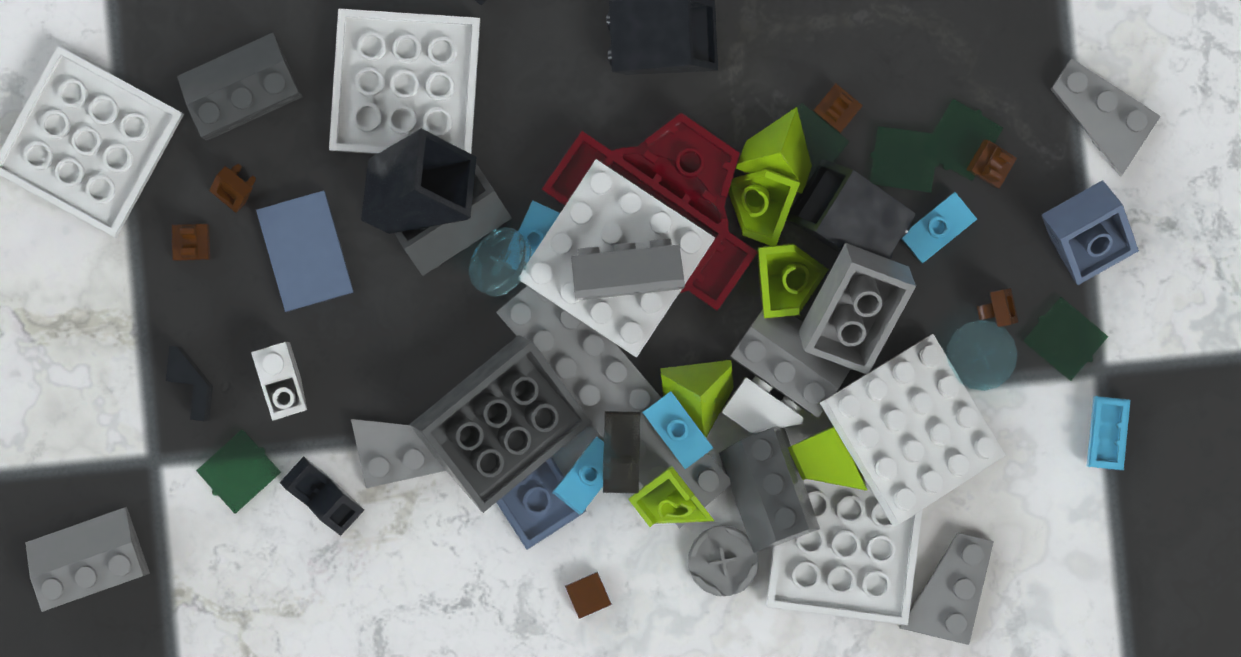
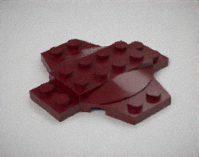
[542,113,758,311]

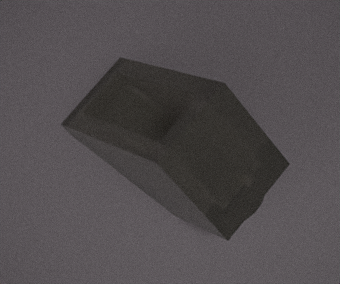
[603,411,641,493]

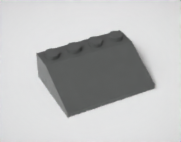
[410,335,592,513]

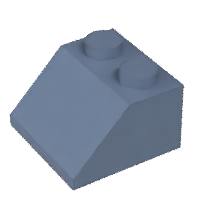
[1041,180,1139,286]

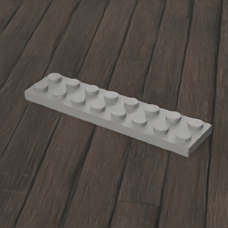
[496,286,731,529]

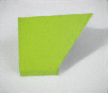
[736,107,812,194]
[728,169,800,246]
[758,244,829,318]
[660,360,734,438]
[788,426,867,491]
[628,465,715,527]

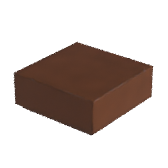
[565,571,612,619]

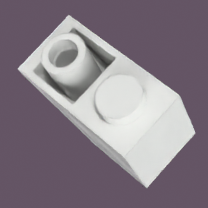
[251,342,307,421]
[721,376,805,433]

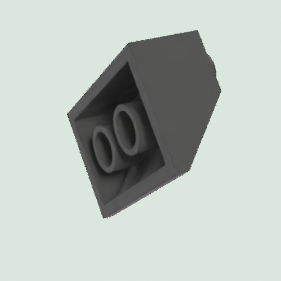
[177,32,303,141]
[395,163,512,276]
[719,427,820,553]

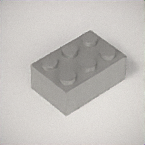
[799,243,916,374]

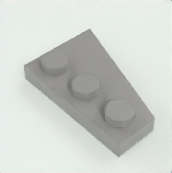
[1051,58,1161,176]
[351,419,446,488]
[899,533,994,645]

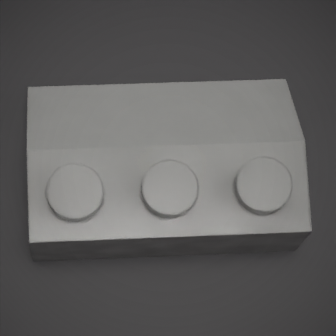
[571,239,685,301]
[729,309,851,418]
[25,507,150,612]

